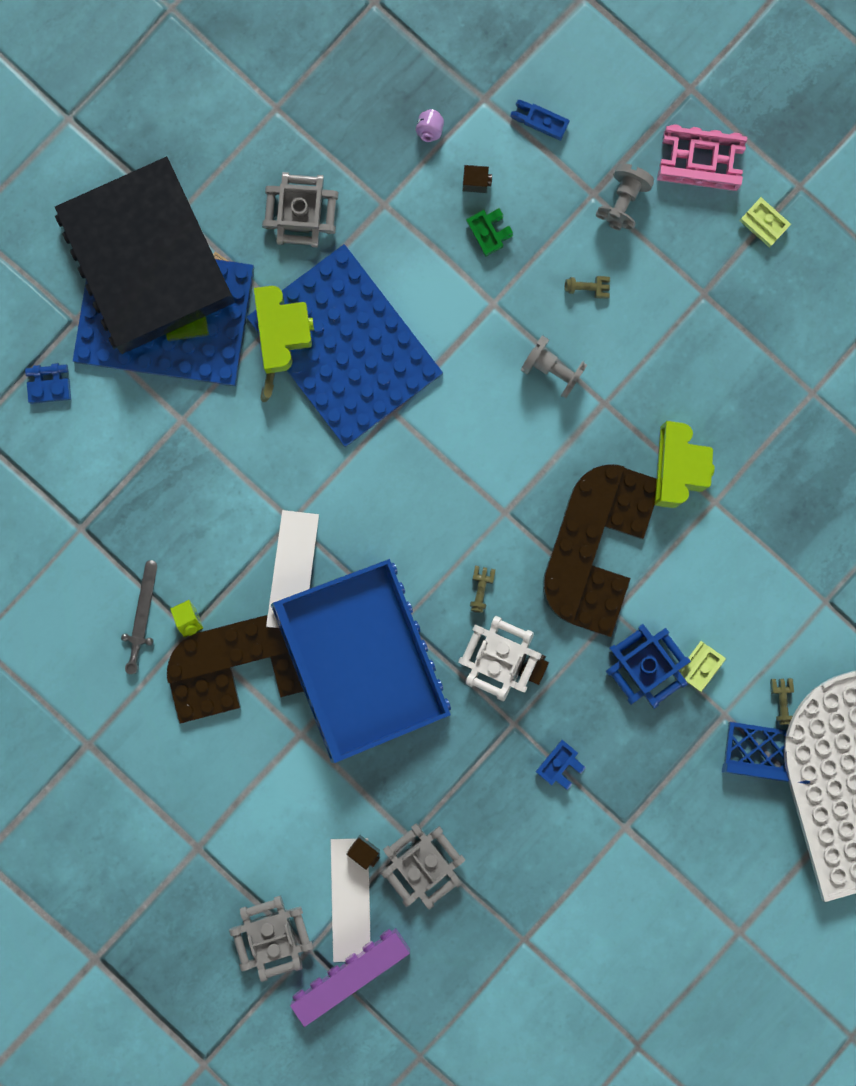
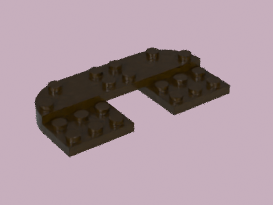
[543,464,657,637]
[167,615,304,724]

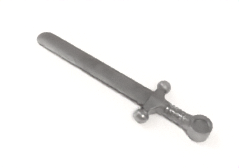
[121,560,157,674]

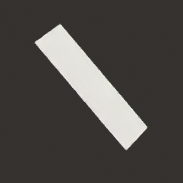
[266,510,319,628]
[331,838,370,962]

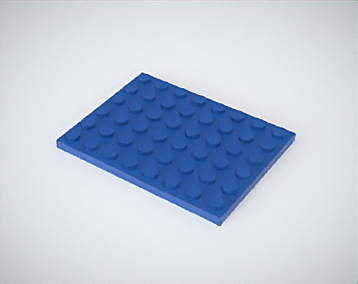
[247,244,443,447]
[73,259,254,386]

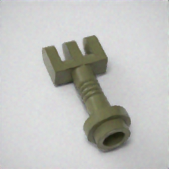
[565,276,610,299]
[260,373,275,402]
[470,565,496,613]
[770,678,794,725]

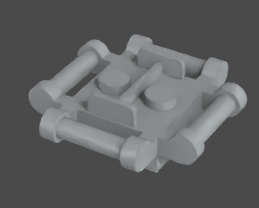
[262,172,339,248]
[380,823,466,910]
[229,896,314,982]

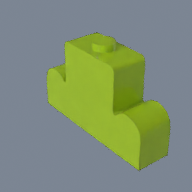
[254,286,314,374]
[655,421,715,508]

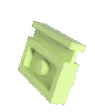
[739,197,791,248]
[679,641,726,693]

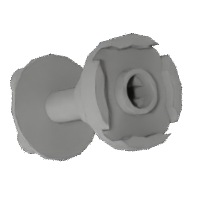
[595,163,654,230]
[520,335,587,398]

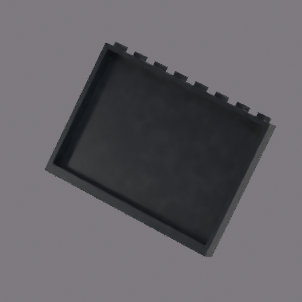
[55,156,235,354]

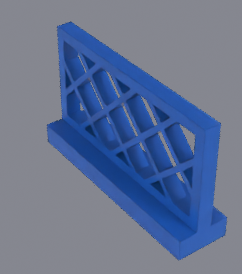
[722,722,810,784]

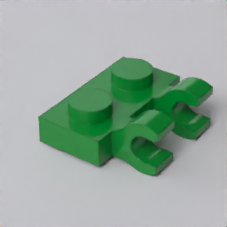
[466,208,513,257]

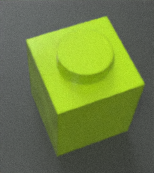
[170,600,204,637]

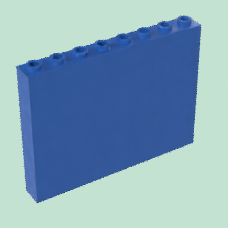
[271,559,451,763]

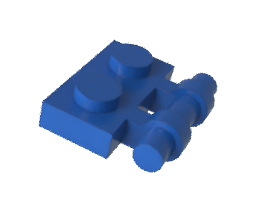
[25,363,71,404]

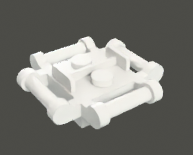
[458,616,542,701]

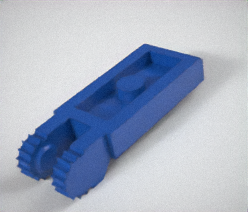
[510,100,570,141]

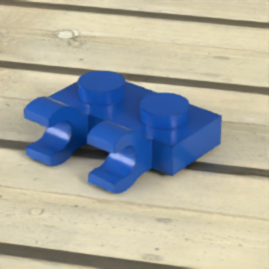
[535,740,586,790]

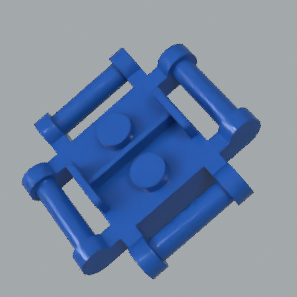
[606,624,691,709]

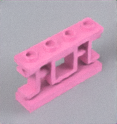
[657,124,747,191]

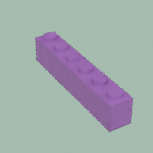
[290,928,410,1027]

